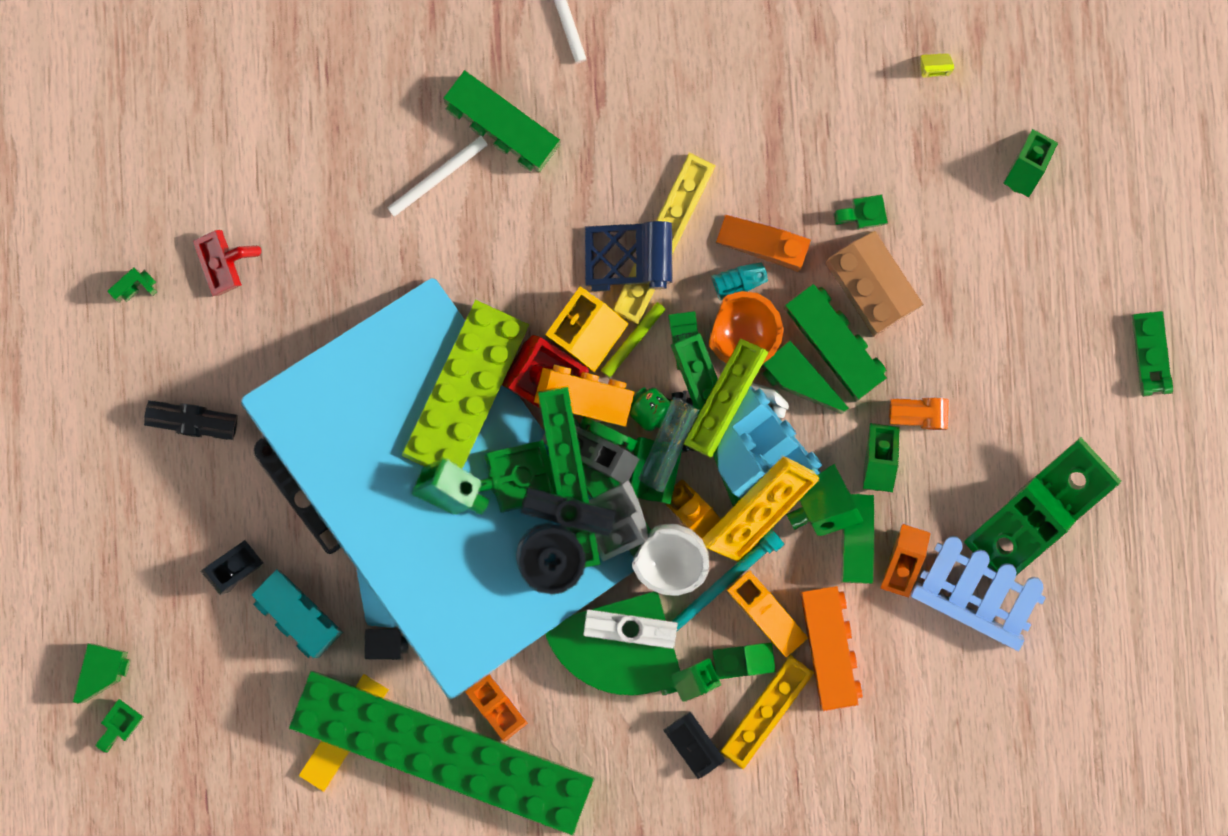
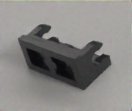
[663,711,725,779]

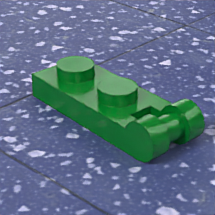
[1131,311,1173,397]

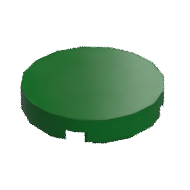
[580,416,638,451]

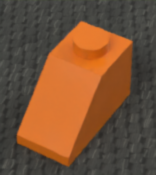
[880,524,931,598]

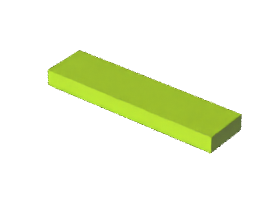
[683,338,768,458]

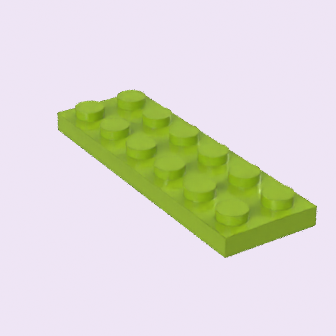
[402,299,530,469]

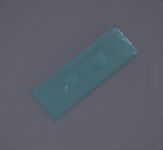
[638,397,699,492]

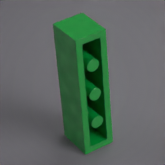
[443,70,561,173]
[784,284,887,402]

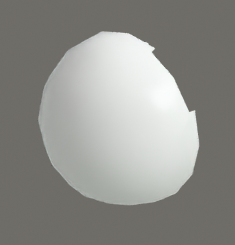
[632,524,709,596]

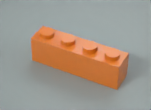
[800,586,863,711]

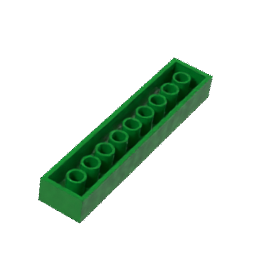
[289,671,594,836]

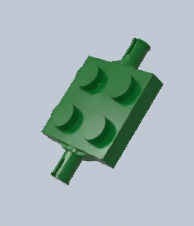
[478,440,556,513]

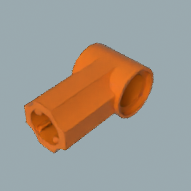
[889,398,949,430]

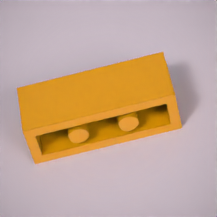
[534,364,635,426]

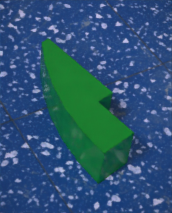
[841,494,874,584]

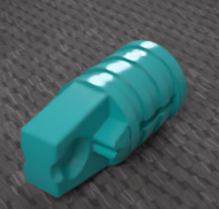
[712,262,768,301]

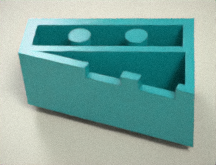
[252,569,344,658]

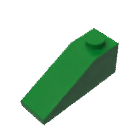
[761,341,849,414]

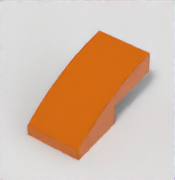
[465,674,528,742]

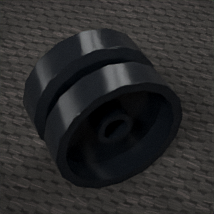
[516,522,586,595]

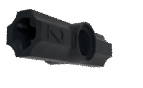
[144,400,238,440]
[521,487,616,537]

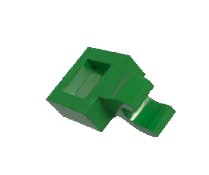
[833,194,888,230]
[95,699,144,753]

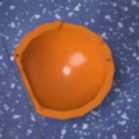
[709,291,784,363]

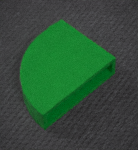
[545,591,680,696]

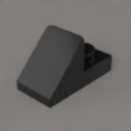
[201,540,264,595]

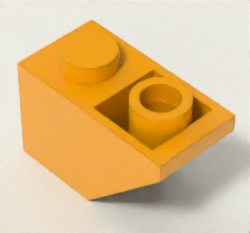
[664,479,721,539]

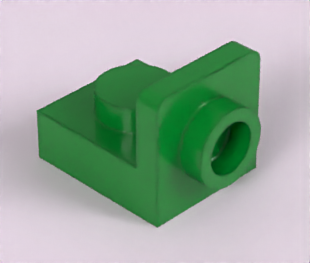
[107,267,157,303]

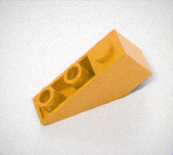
[726,570,808,658]

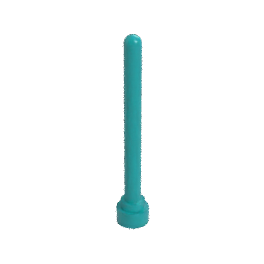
[670,529,785,631]

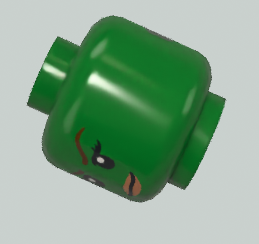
[629,387,673,431]

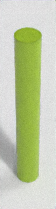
[601,302,666,378]

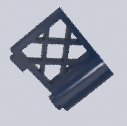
[585,221,673,292]

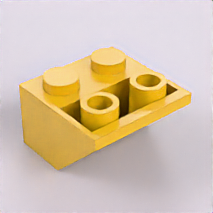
[545,286,629,373]

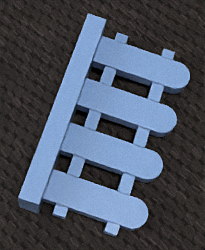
[911,536,1046,651]

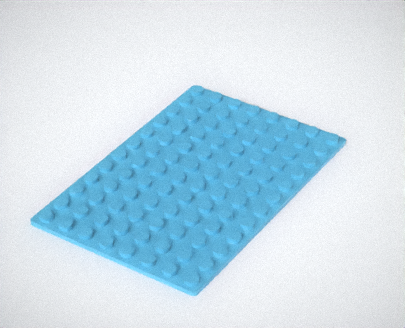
[241,278,634,698]

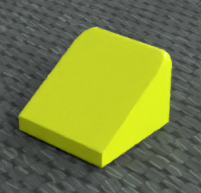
[920,53,954,77]

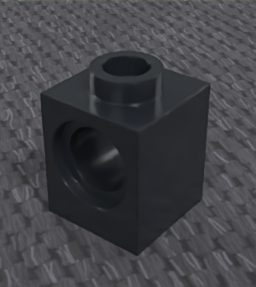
[365,629,409,660]

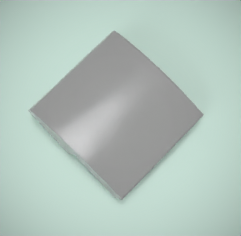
[589,480,648,561]

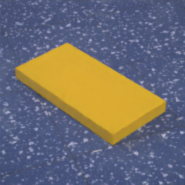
[702,456,820,562]

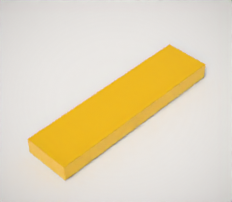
[719,655,814,770]
[299,674,389,792]

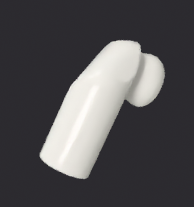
[751,383,789,419]

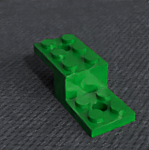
[964,437,1122,576]

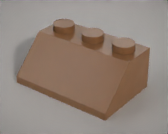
[825,231,924,337]

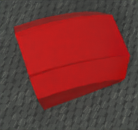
[502,335,589,409]

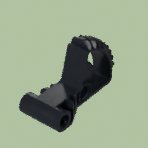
[253,437,341,554]

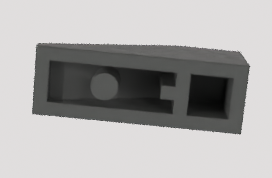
[542,425,640,484]

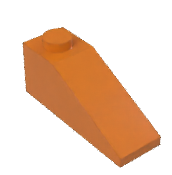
[716,215,811,272]

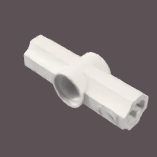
[584,609,678,649]

